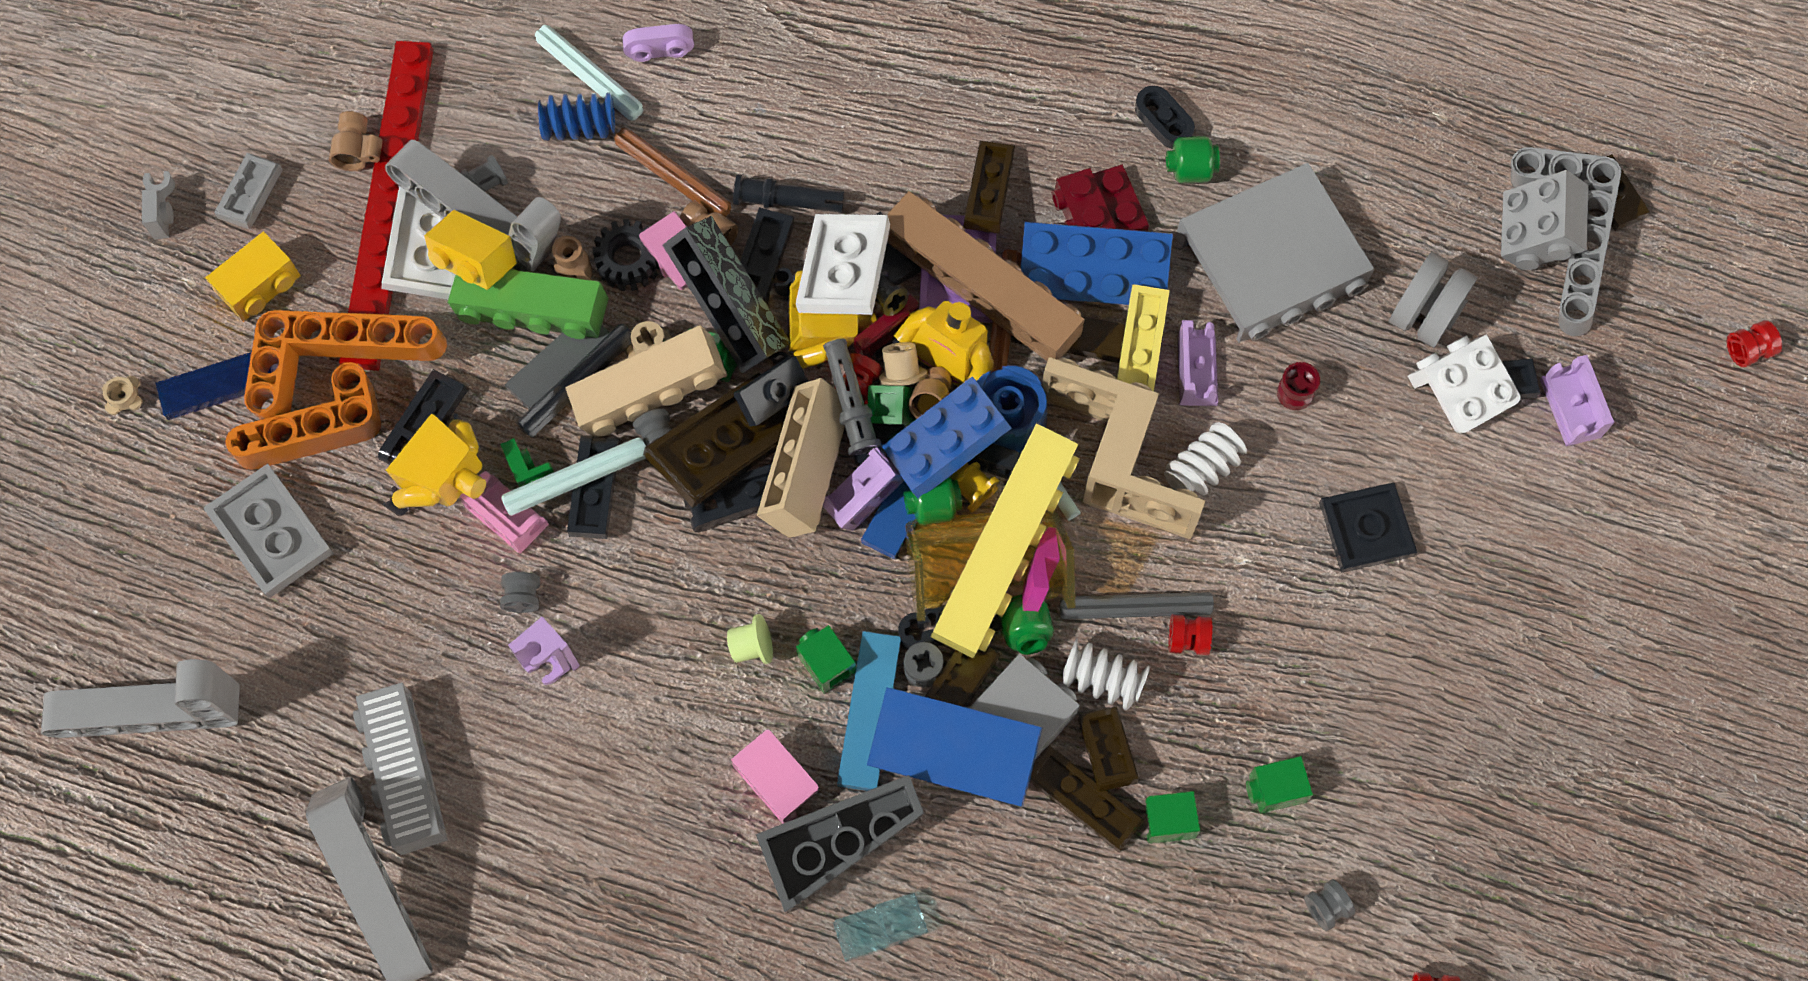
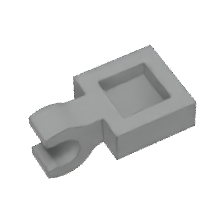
[142,171,175,240]

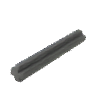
[1060,592,1214,619]

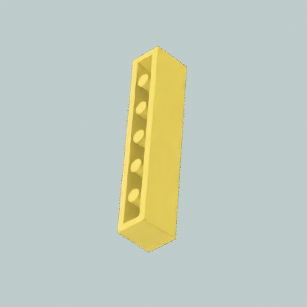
[931,423,1080,658]

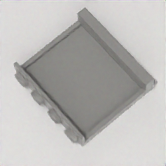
[1176,163,1374,343]

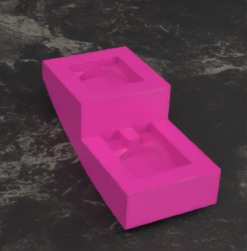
[1022,527,1060,612]

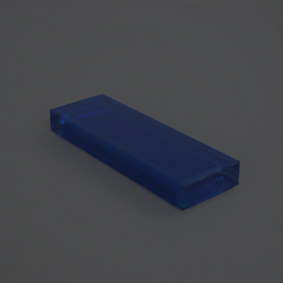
[155,352,273,420]

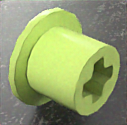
[727,614,773,664]

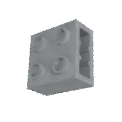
[1501,170,1588,270]

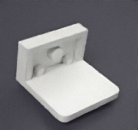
[1408,334,1520,434]

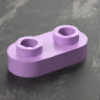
[622,24,694,62]

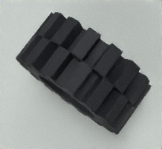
[592,219,660,291]

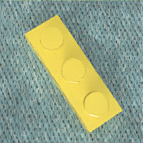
[1117,284,1170,392]

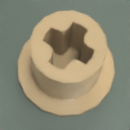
[627,321,672,358]
[879,342,927,386]

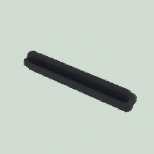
[517,324,632,437]

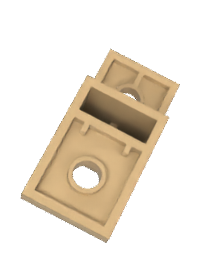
[1042,357,1206,539]

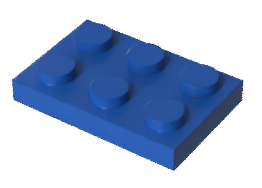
[882,376,1011,499]

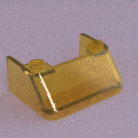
[905,510,1076,621]

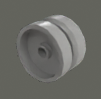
[1388,251,1478,348]

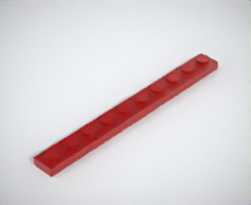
[339,41,434,371]

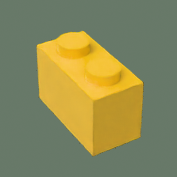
[424,210,517,290]
[205,231,301,322]

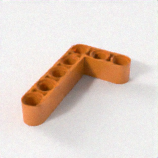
[244,310,447,420]

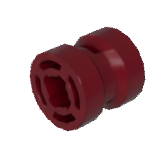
[1277,362,1320,410]

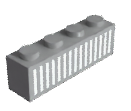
[353,682,448,855]

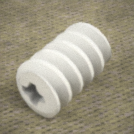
[1164,422,1247,495]
[1063,638,1151,711]

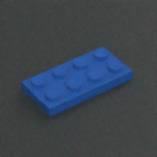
[1021,222,1173,305]

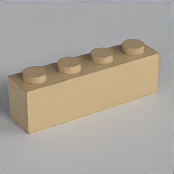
[565,325,727,437]
[757,378,852,538]

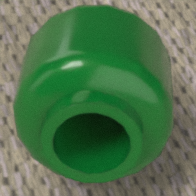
[1166,136,1220,184]
[904,477,962,526]
[999,594,1054,655]

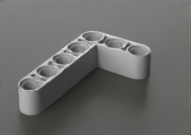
[385,140,561,273]
[1510,147,1621,336]
[41,659,240,738]
[306,776,433,981]

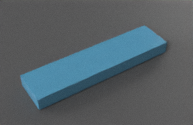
[837,631,901,791]

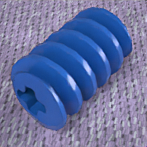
[538,92,615,141]

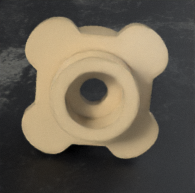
[102,376,143,415]

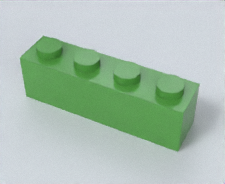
[447,270,609,339]

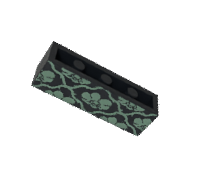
[662,216,790,373]

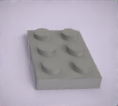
[203,464,334,598]

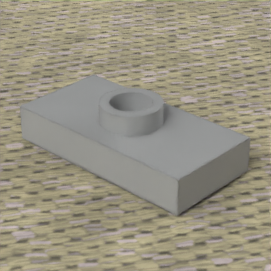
[214,153,283,230]

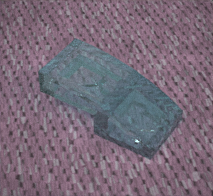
[833,893,928,962]

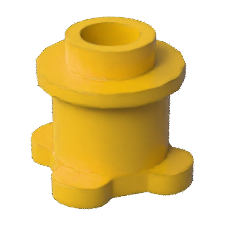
[951,462,999,513]

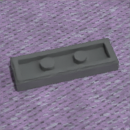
[505,325,610,410]

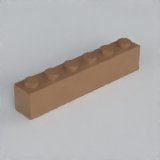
[887,191,1084,361]

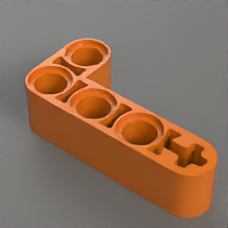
[225,362,381,470]

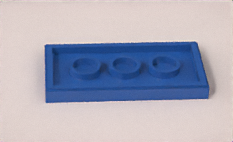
[867,687,1043,807]

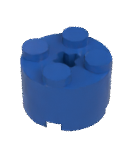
[977,365,1047,453]

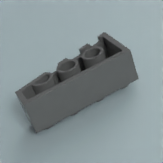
[756,775,924,914]

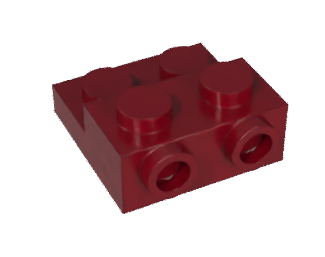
[1051,164,1149,231]

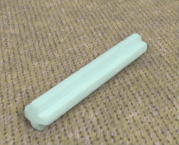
[535,25,643,121]
[502,437,646,515]

